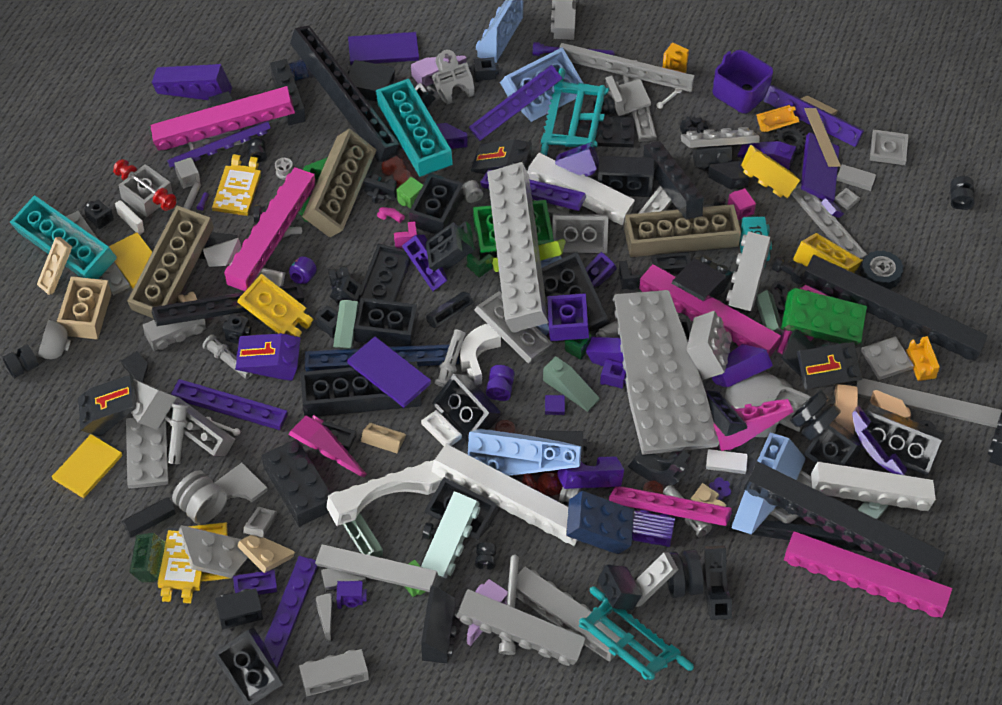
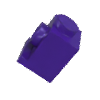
[600,359,627,389]
[337,581,367,609]

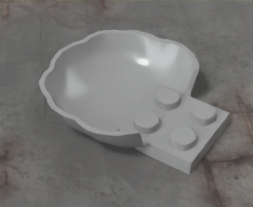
[725,372,811,438]

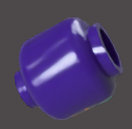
[289,256,317,284]

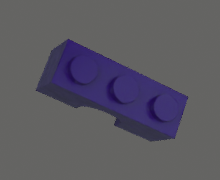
[557,456,624,489]

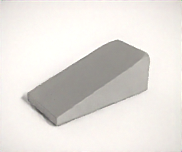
[316,593,332,641]

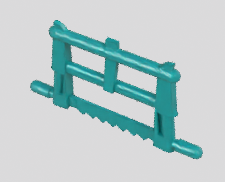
[540,68,609,156]
[579,586,694,680]

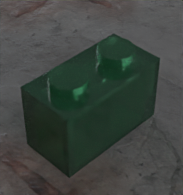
[129,533,166,582]

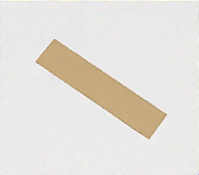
[804,108,841,167]

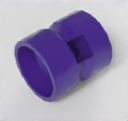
[486,365,515,401]

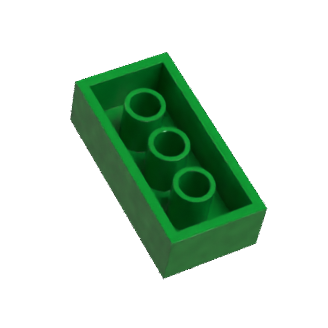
[781,288,867,346]

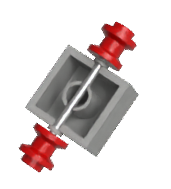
[113,159,176,217]

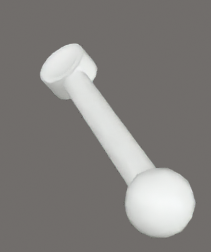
[657,88,682,109]
[206,417,240,436]

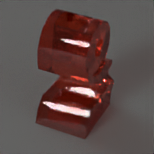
[382,156,412,189]
[522,472,562,496]

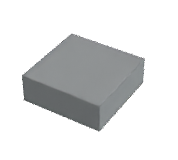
[834,188,860,210]

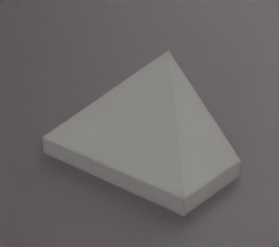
[203,238,242,267]

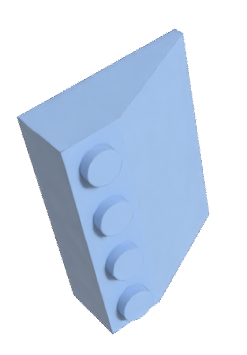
[476,0,523,63]
[500,47,583,122]

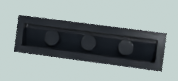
[705,390,748,436]

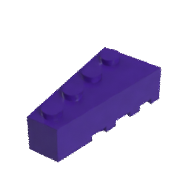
[152,64,232,100]

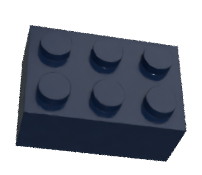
[566,491,634,554]

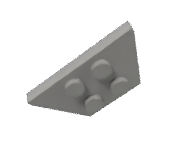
[179,525,248,578]

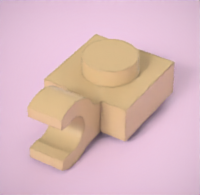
[691,483,727,507]

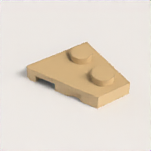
[237,535,295,573]

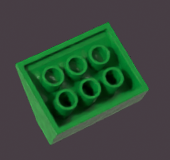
[473,200,554,253]

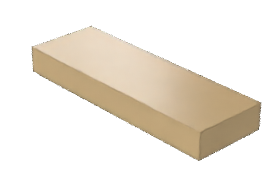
[37,237,72,295]

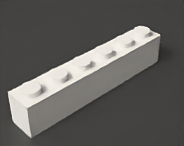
[528,153,635,225]
[811,462,936,511]

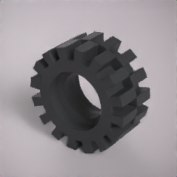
[774,126,806,158]

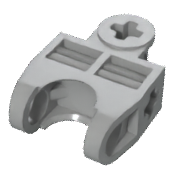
[432,50,474,105]

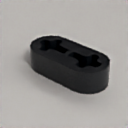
[770,281,789,314]

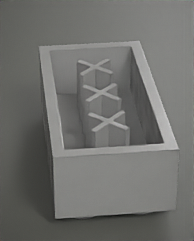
[726,232,772,311]

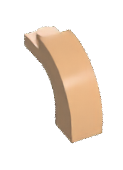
[834,384,858,435]

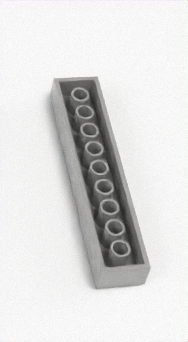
[487,162,549,333]

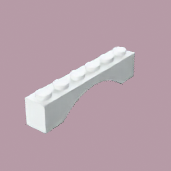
[326,460,443,526]

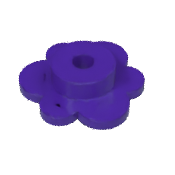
[709,477,731,500]

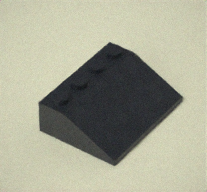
[541,252,610,343]

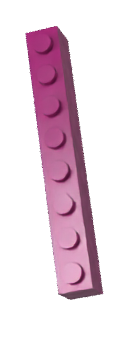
[151,86,295,151]
[225,167,315,291]
[639,264,781,357]
[784,532,953,618]

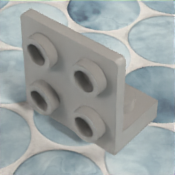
[605,76,651,116]

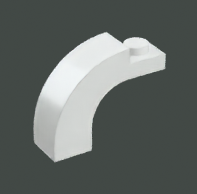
[460,324,501,385]

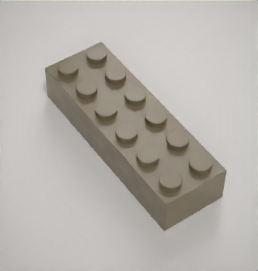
[302,129,376,237]
[624,204,741,257]
[127,206,214,318]

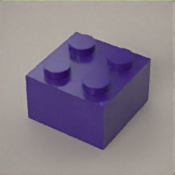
[547,293,589,341]

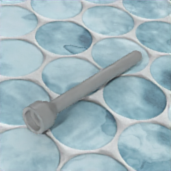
[498,555,519,655]

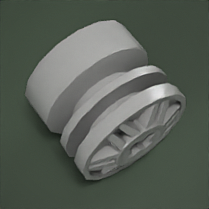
[172,470,228,525]

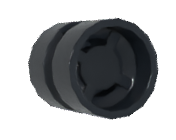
[950,176,975,210]
[2,344,39,378]

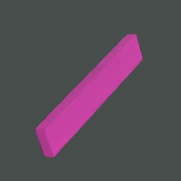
[609,486,732,526]

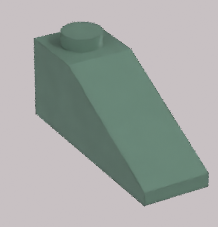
[543,356,600,412]

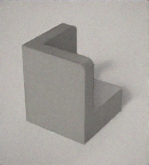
[174,158,200,189]

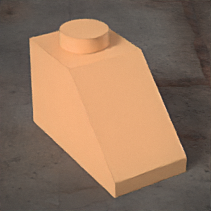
[870,390,911,419]

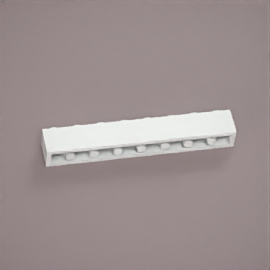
[432,444,578,546]

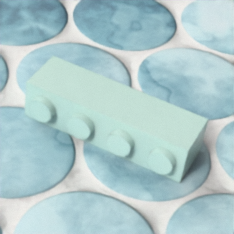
[421,491,480,578]

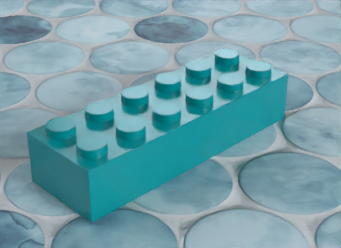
[376,79,453,177]
[10,195,117,279]

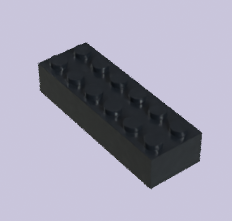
[300,361,421,417]

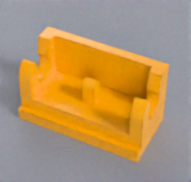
[662,43,689,73]
[757,105,799,132]
[906,336,940,381]

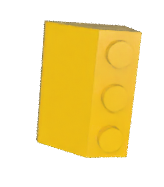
[741,145,800,198]
[793,233,863,273]

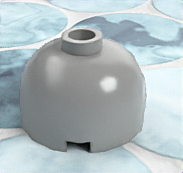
[38,320,71,359]

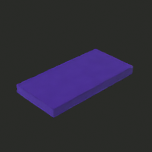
[348,32,419,65]
[801,132,839,201]
[348,337,431,408]

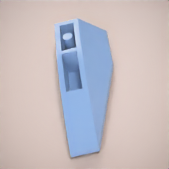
[468,429,581,476]
[732,432,805,534]

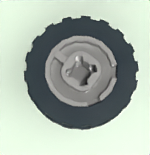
[860,250,903,290]

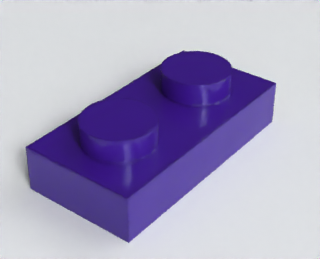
[233,570,277,595]

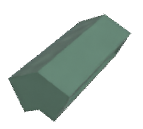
[756,290,784,335]
[333,300,359,350]
[343,513,383,557]

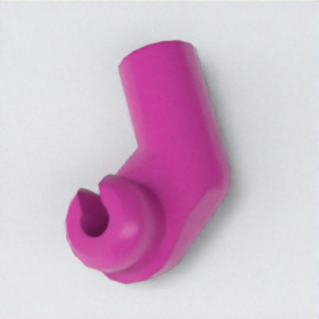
[377,207,405,223]

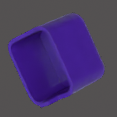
[712,50,773,114]

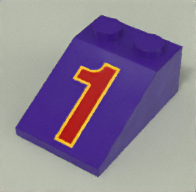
[235,333,300,381]

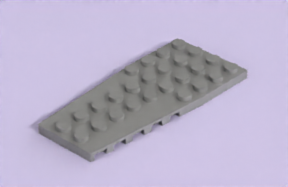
[613,290,719,455]

